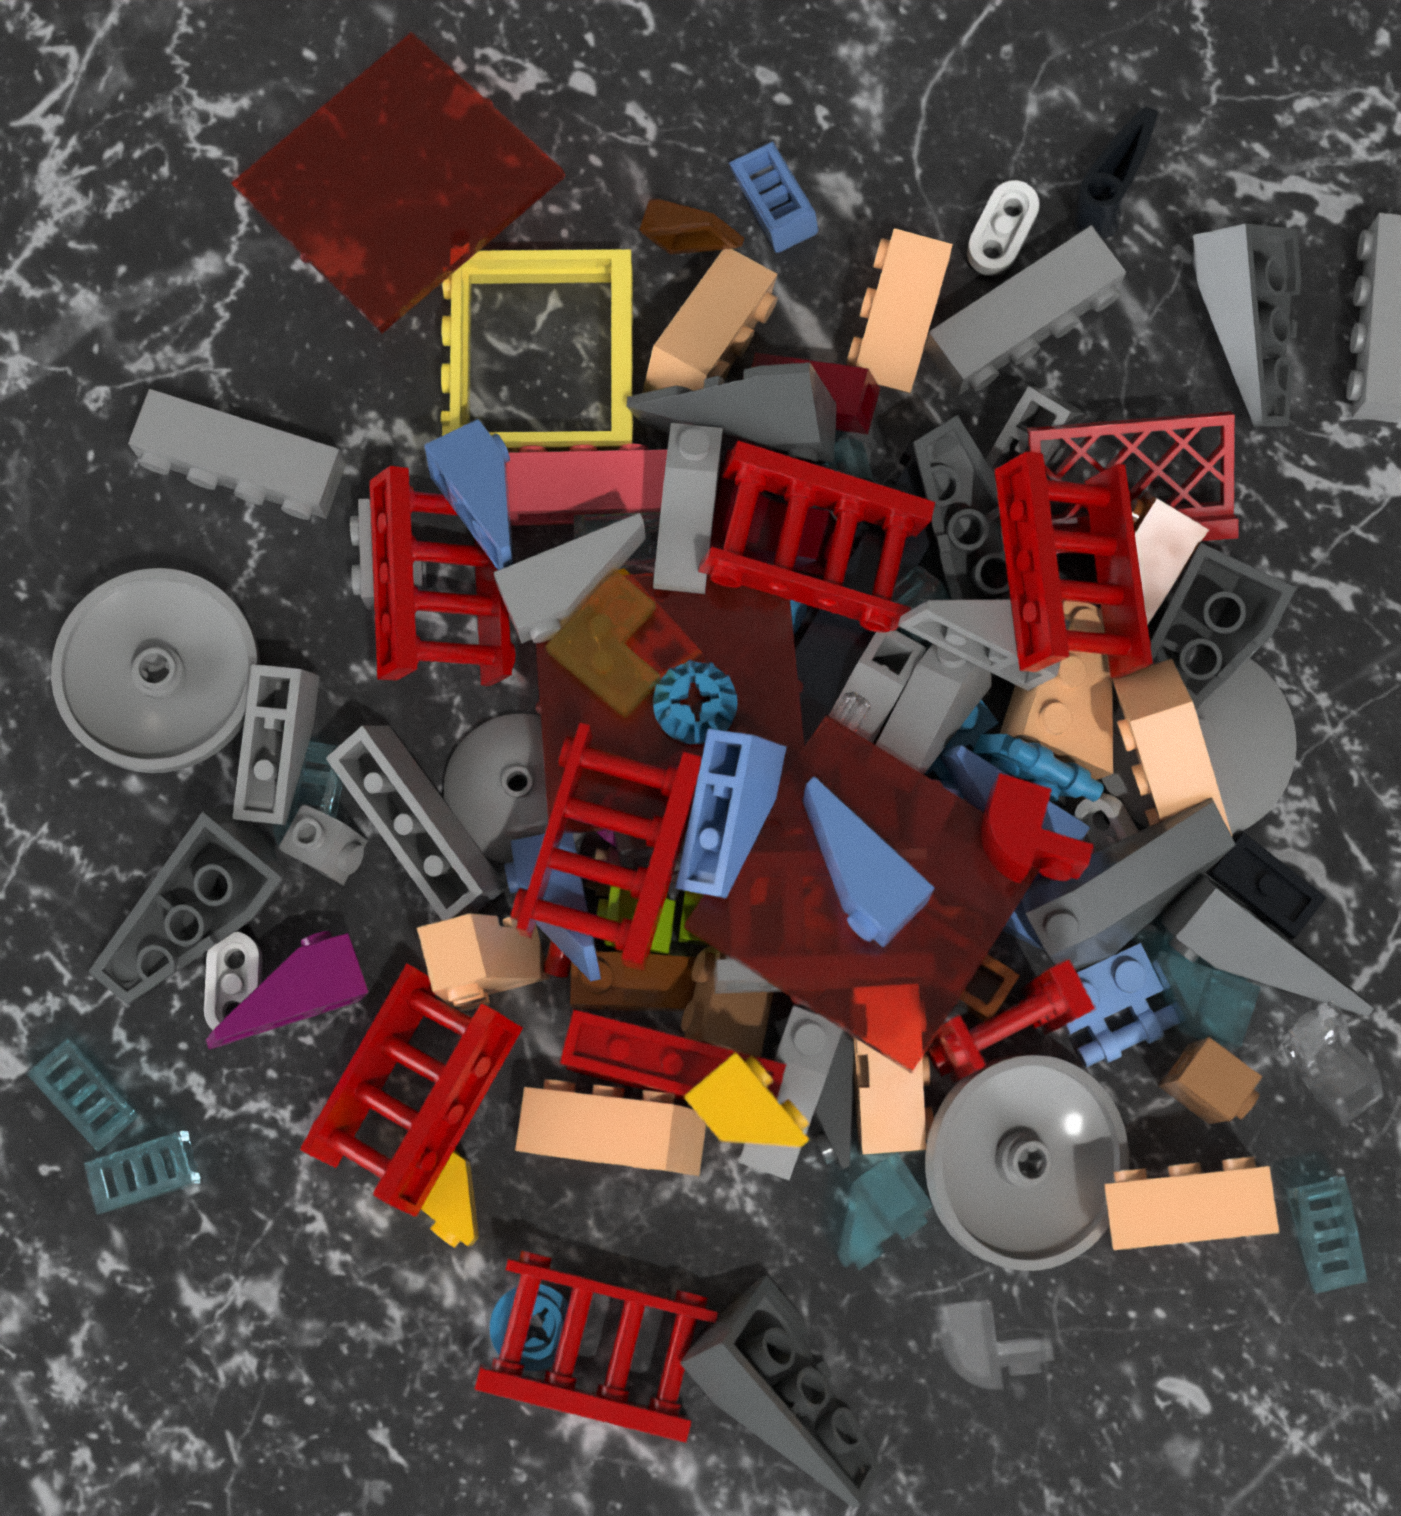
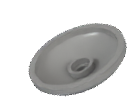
[444,713,597,864]

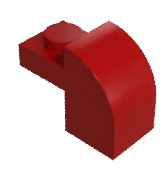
[981,773,1094,884]

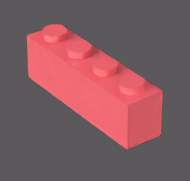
[506,444,668,526]

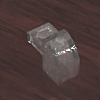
[1282,1001,1384,1127]
[933,1299,1054,1390]

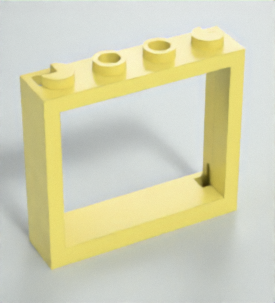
[441,250,633,453]

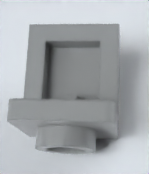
[279,805,368,886]

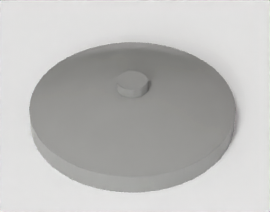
[51,568,261,773]
[1097,658,1296,836]
[925,1054,1129,1271]

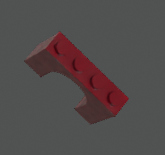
[710,353,880,575]

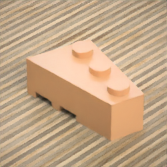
[846,228,953,394]
[642,249,778,393]
[1000,601,1113,780]
[1112,659,1232,836]
[417,914,550,1011]
[847,985,934,1155]
[515,1079,706,1176]
[1104,1157,1279,1250]

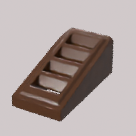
[639,198,745,255]

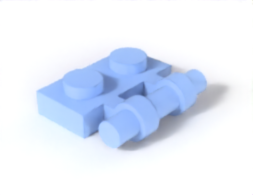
[1063,943,1180,1068]

